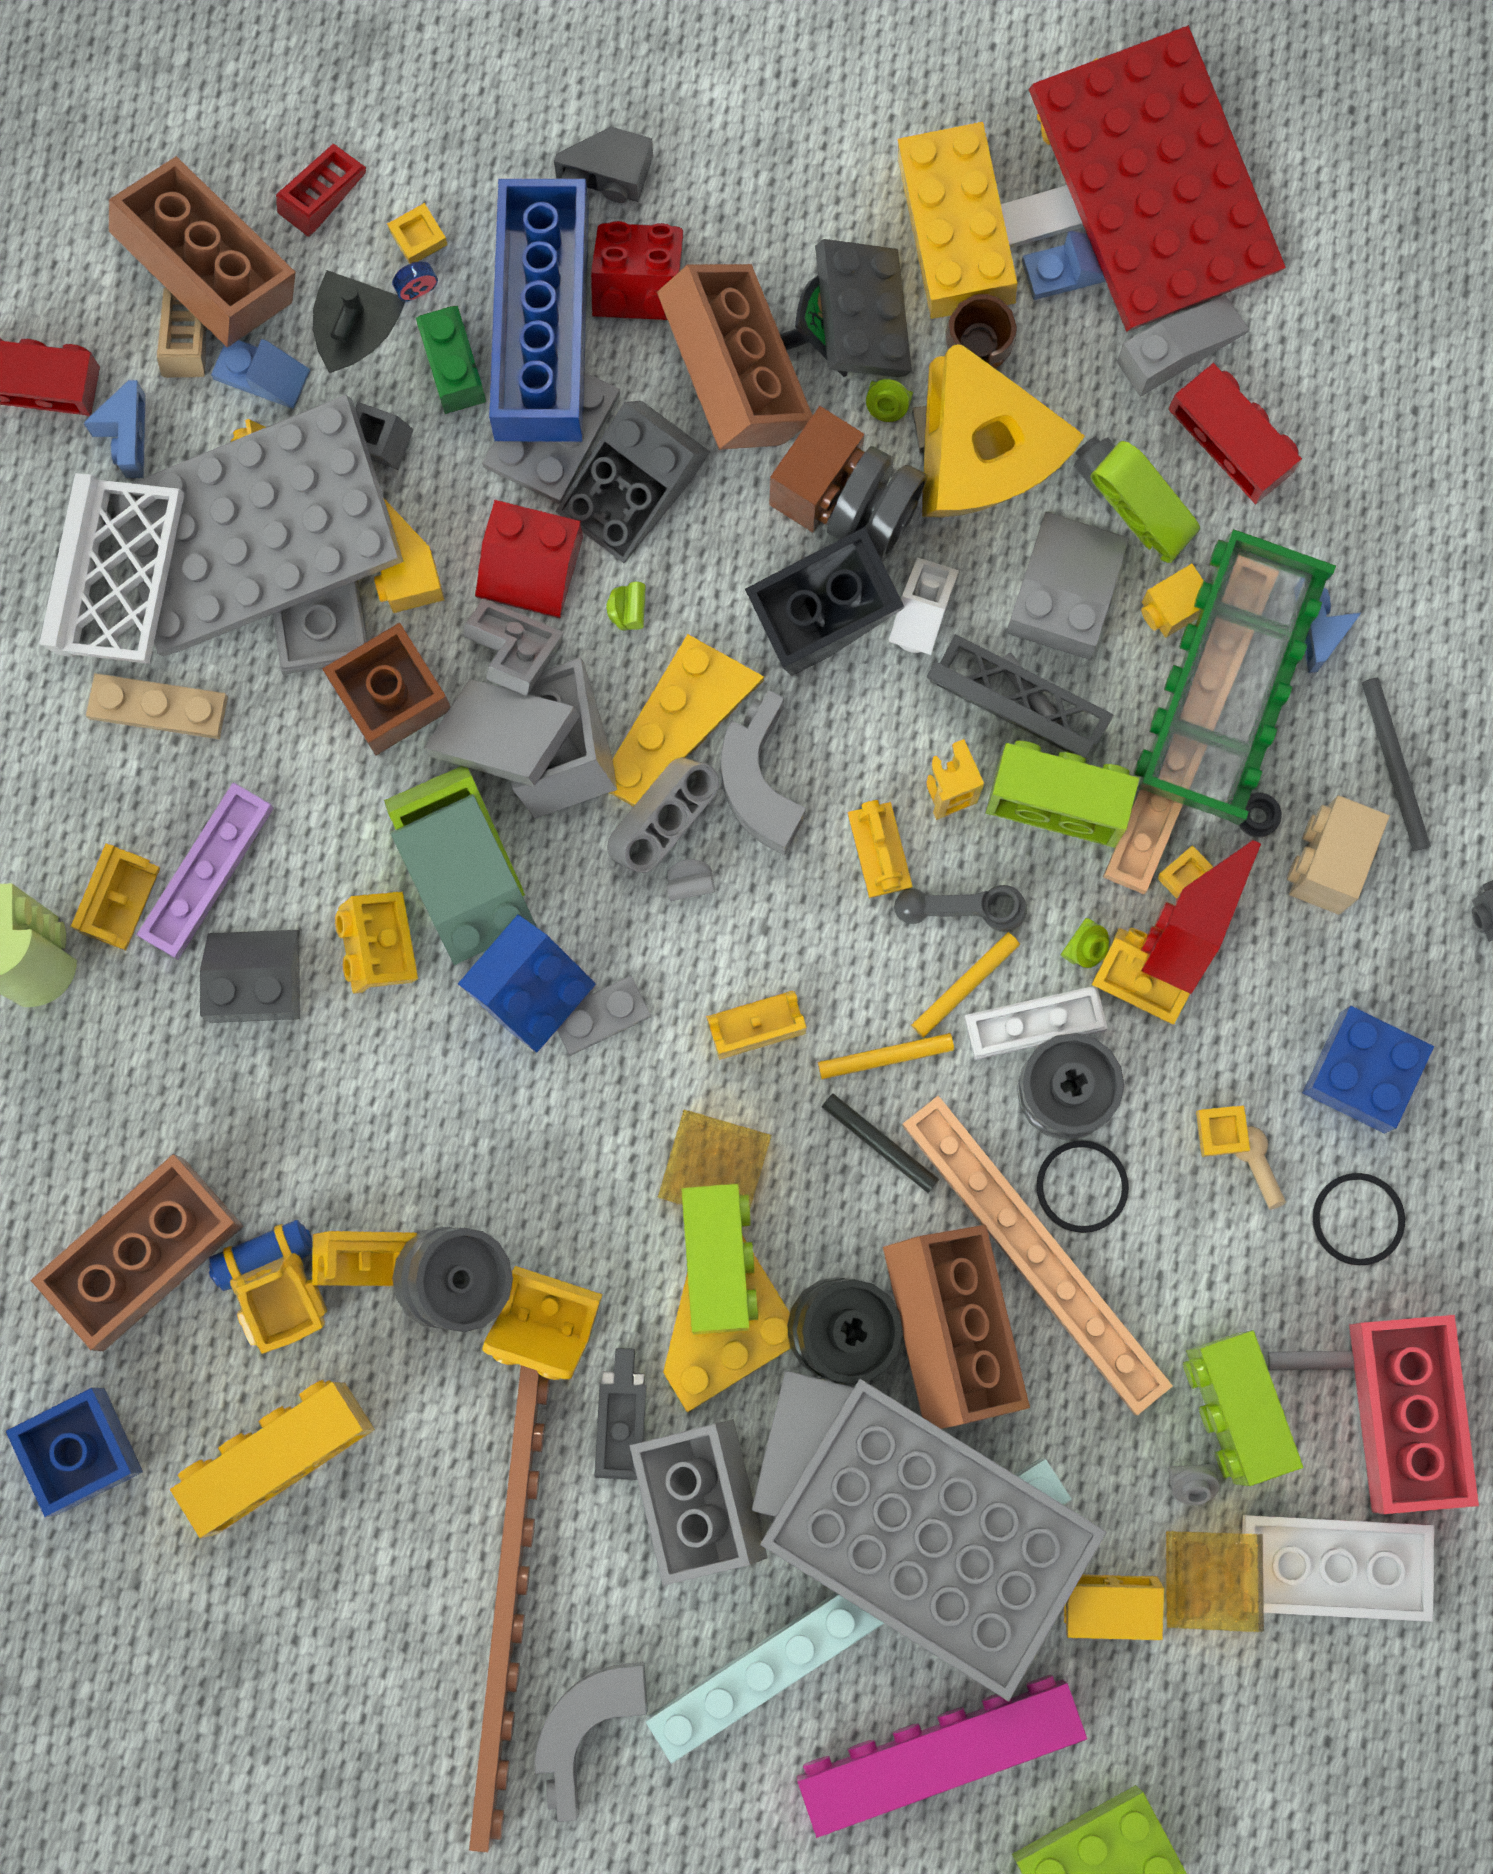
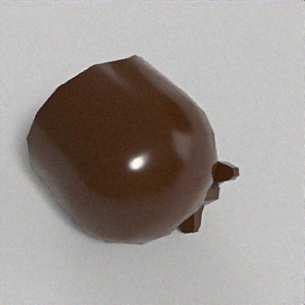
[945,294,1017,368]

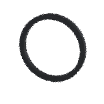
[1036,1141,1129,1233]
[1313,1173,1405,1265]

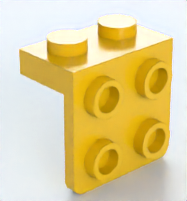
[482,1266,603,1380]

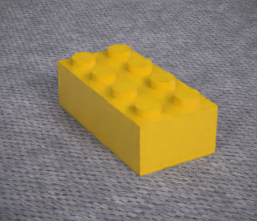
[898,122,1017,319]
[170,1379,375,1538]

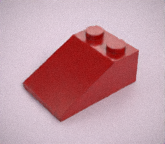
[1140,840,1261,994]

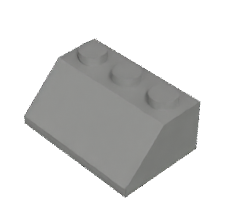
[629,1419,768,1586]

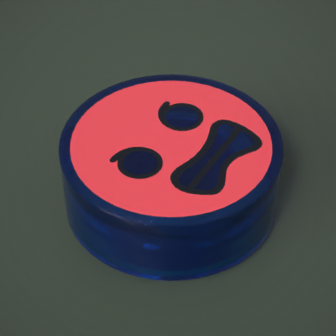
[392,261,438,301]

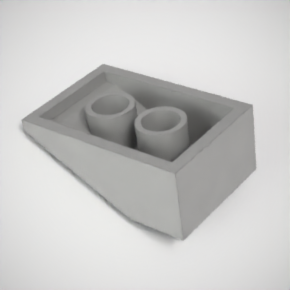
[1006,512,1129,660]
[501,657,617,819]

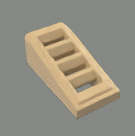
[157,288,207,378]

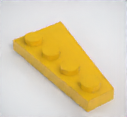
[609,634,764,807]

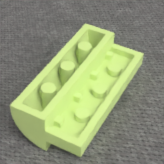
[0,883,77,1007]

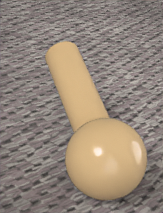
[1235,1126,1286,1210]

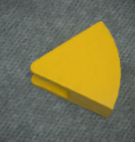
[922,344,1085,518]

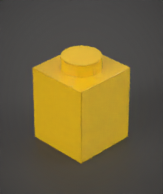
[1141,563,1204,638]

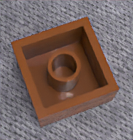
[769,406,865,533]
[322,622,450,756]

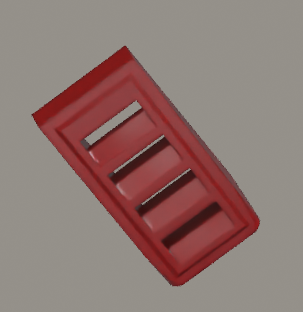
[276,143,366,237]

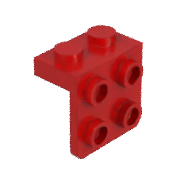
[591,221,683,320]

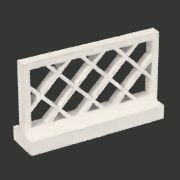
[39,473,185,664]

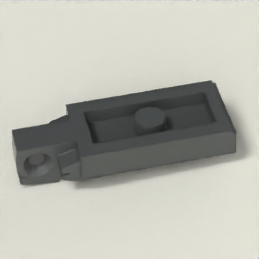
[594,1348,647,1480]

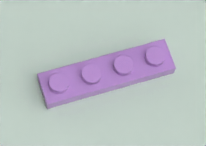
[136,783,274,960]

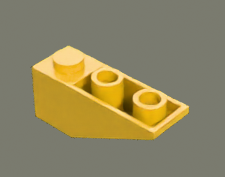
[374,499,445,613]

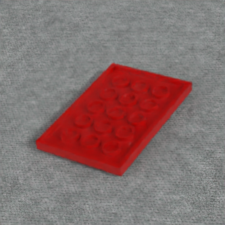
[1028,25,1286,332]

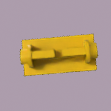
[847,800,913,898]

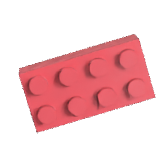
[1349,1315,1479,1514]

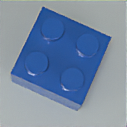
[458,915,596,1053]
[1302,1005,1434,1134]
[6,1388,143,1517]

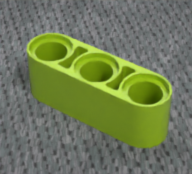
[1090,441,1200,563]

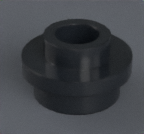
[1238,792,1282,837]

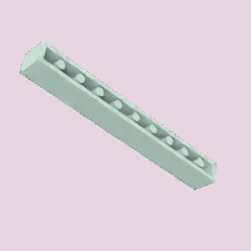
[646,1458,1072,1764]

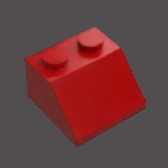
[475,500,583,618]

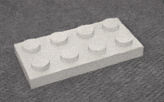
[1241,1515,1434,1622]

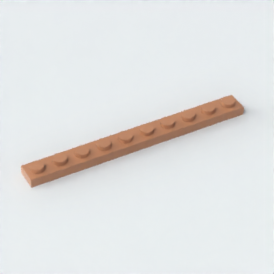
[469,1365,550,1853]

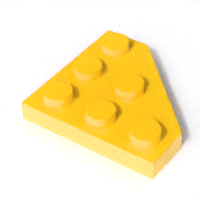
[663,1235,791,1413]

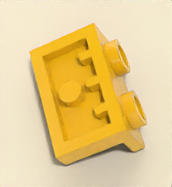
[335,891,418,994]
[1092,928,1190,1025]

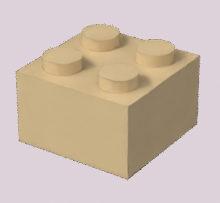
[1287,795,1390,915]

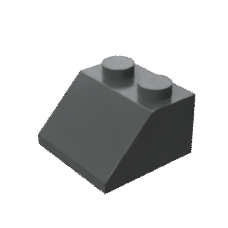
[200,930,300,1023]

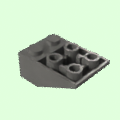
[555,401,710,563]

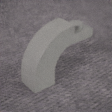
[721,690,806,856]
[535,1662,648,1822]

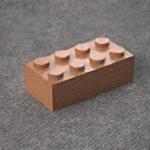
[109,156,296,348]
[657,264,813,450]
[30,1154,244,1352]
[883,1224,1030,1429]

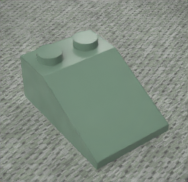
[390,794,537,965]

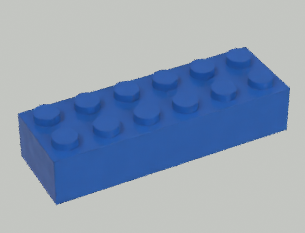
[489,179,589,442]

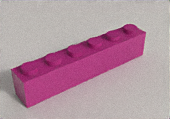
[797,1675,1087,1838]

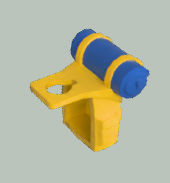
[209,1220,327,1354]

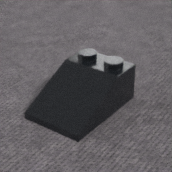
[745,527,905,676]

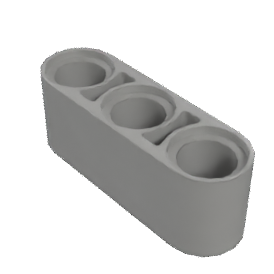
[607,757,719,873]

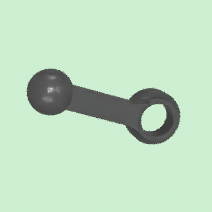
[894,885,1027,932]

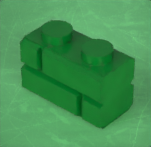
[416,306,486,414]

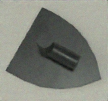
[313,270,406,373]

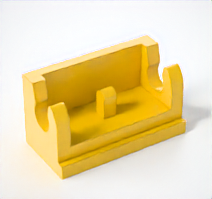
[926,739,984,820]
[70,843,160,951]
[706,991,807,1060]
[312,1231,417,1286]
[1064,1575,1164,1640]

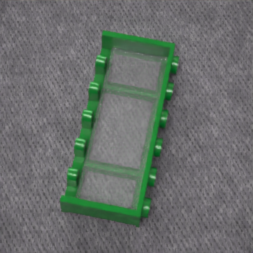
[1134,529,1336,825]

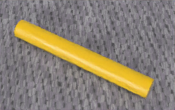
[911,932,1020,1038]
[817,1033,954,1080]

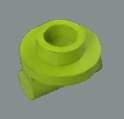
[866,379,913,422]
[606,582,646,631]
[1060,918,1109,968]

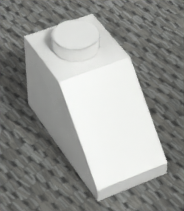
[889,557,959,655]

